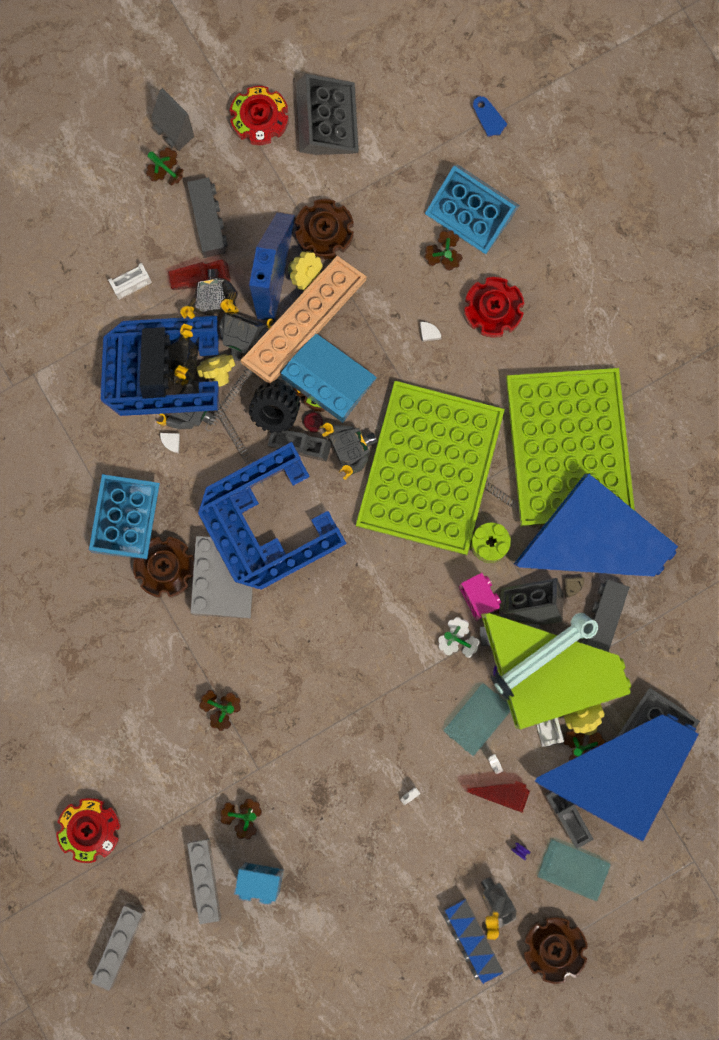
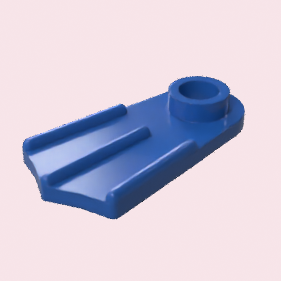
[473,96,507,137]

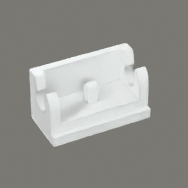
[108,263,152,300]
[536,718,564,747]

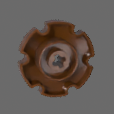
[295,199,354,259]
[133,537,195,598]
[523,916,588,984]

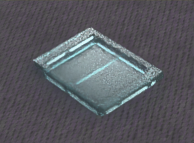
[443,683,510,756]
[537,839,611,901]

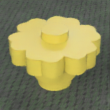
[288,251,322,290]
[196,354,235,387]
[564,704,605,735]

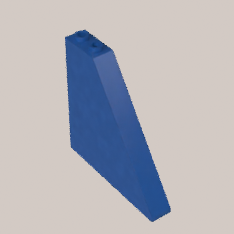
[249,212,295,322]
[513,474,678,577]
[535,714,699,842]

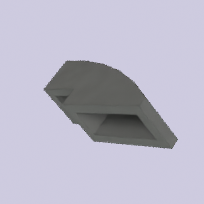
[268,430,331,462]
[544,791,594,849]

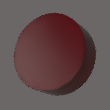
[304,412,323,432]

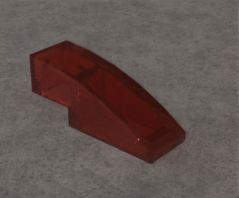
[168,259,231,290]

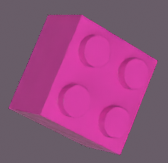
[459,573,501,621]

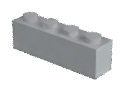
[187,839,221,925]
[91,903,145,991]

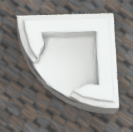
[420,322,442,342]
[160,433,180,453]
[487,754,503,775]
[400,788,420,805]

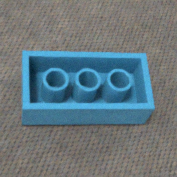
[235,862,284,904]

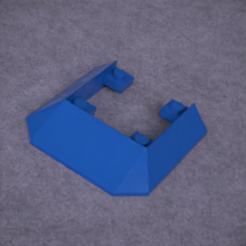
[101,316,220,416]
[198,442,347,590]

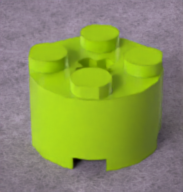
[471,523,511,563]

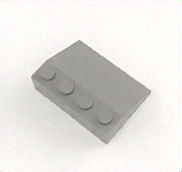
[191,536,253,619]

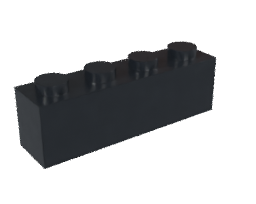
[140,327,171,399]

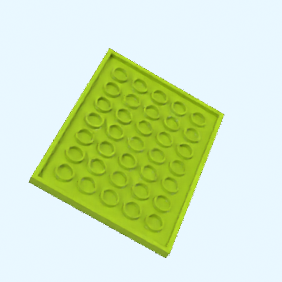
[506,368,635,526]
[356,381,505,556]

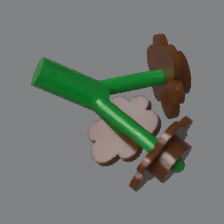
[146,147,184,186]
[424,230,463,271]
[199,690,241,731]
[563,729,606,761]
[220,798,262,840]

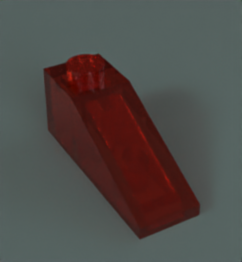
[465,781,530,813]

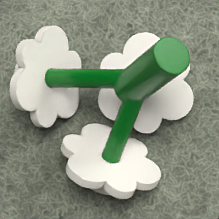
[438,617,479,658]

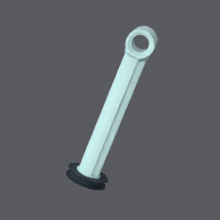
[490,613,598,700]

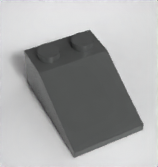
[151,88,194,151]
[499,578,563,625]

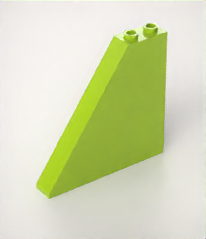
[481,613,631,730]

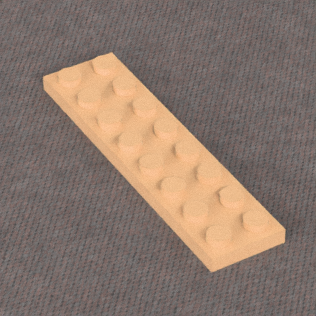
[241,256,366,384]

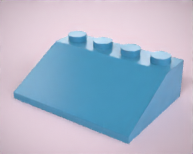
[425,165,520,254]
[281,334,377,423]
[89,474,160,559]

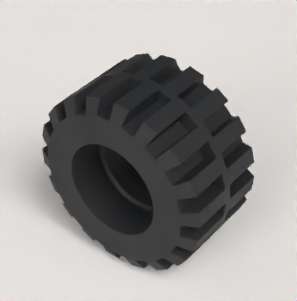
[249,381,300,433]

